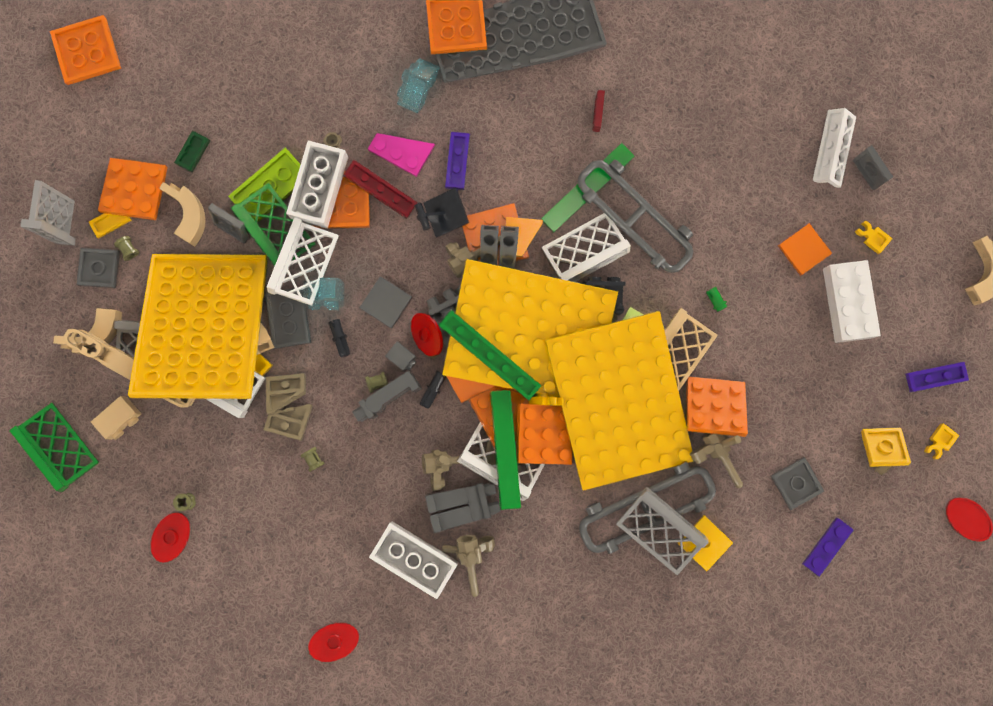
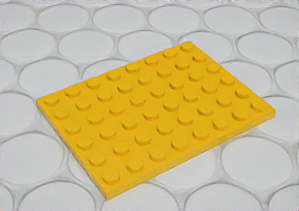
[128,254,268,399]
[442,259,618,398]
[545,311,693,491]

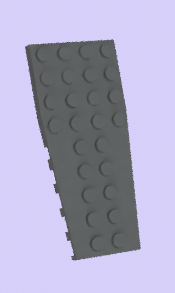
[435,0,607,83]

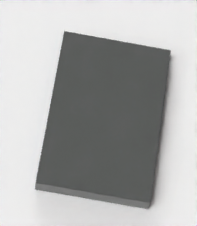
[265,288,311,349]

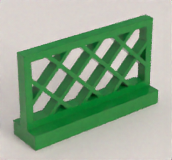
[231,183,316,267]
[9,403,99,492]

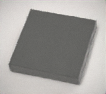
[853,145,893,190]
[208,203,249,243]
[76,248,120,288]
[359,276,412,329]
[771,457,824,510]

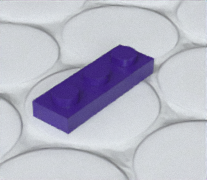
[445,132,470,190]
[905,362,969,392]
[802,518,854,577]

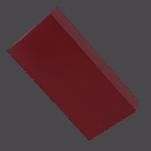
[592,90,605,132]

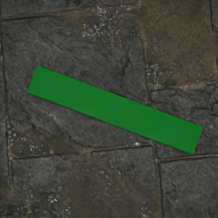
[541,143,635,233]
[439,310,541,400]
[490,390,521,510]

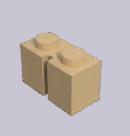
[91,396,141,440]

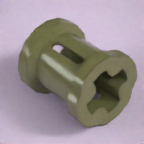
[114,236,140,261]
[365,372,388,393]
[300,447,325,472]
[173,493,196,511]

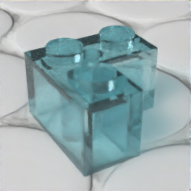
[397,58,440,113]
[303,278,345,310]

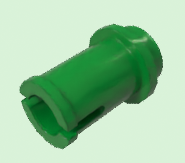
[706,287,727,312]

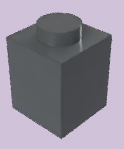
[385,342,416,372]

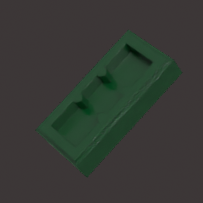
[174,130,210,173]

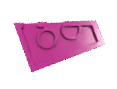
[368,133,435,177]

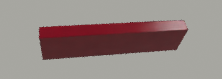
[343,160,417,219]

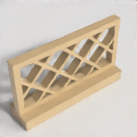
[664,308,718,391]

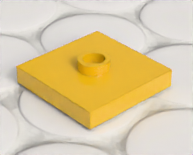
[861,428,911,467]
[677,515,733,571]

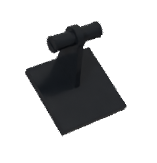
[414,188,469,238]
[583,277,626,315]

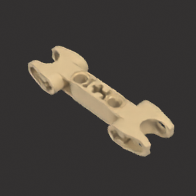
[63,329,196,407]

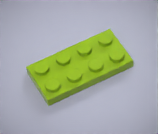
[228,147,301,222]

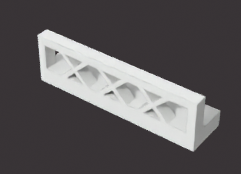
[813,108,856,188]

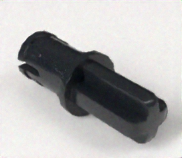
[328,319,351,357]
[420,371,447,409]

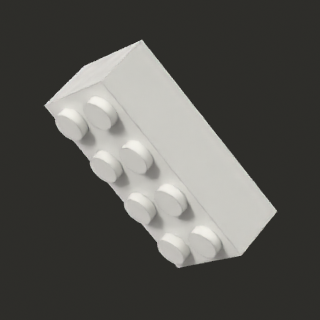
[286,141,348,229]
[823,260,881,343]
[369,521,458,599]

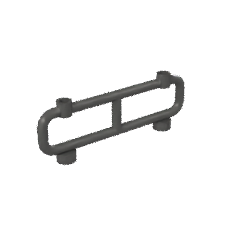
[577,159,693,273]
[579,461,716,554]

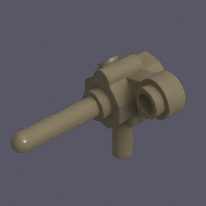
[445,236,501,278]
[690,433,743,488]
[422,449,483,491]
[442,535,495,597]

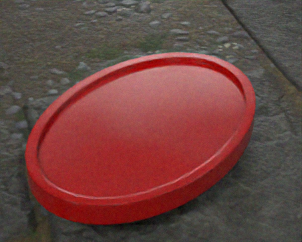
[411,313,443,356]
[946,497,993,542]
[151,513,190,562]
[308,623,359,662]

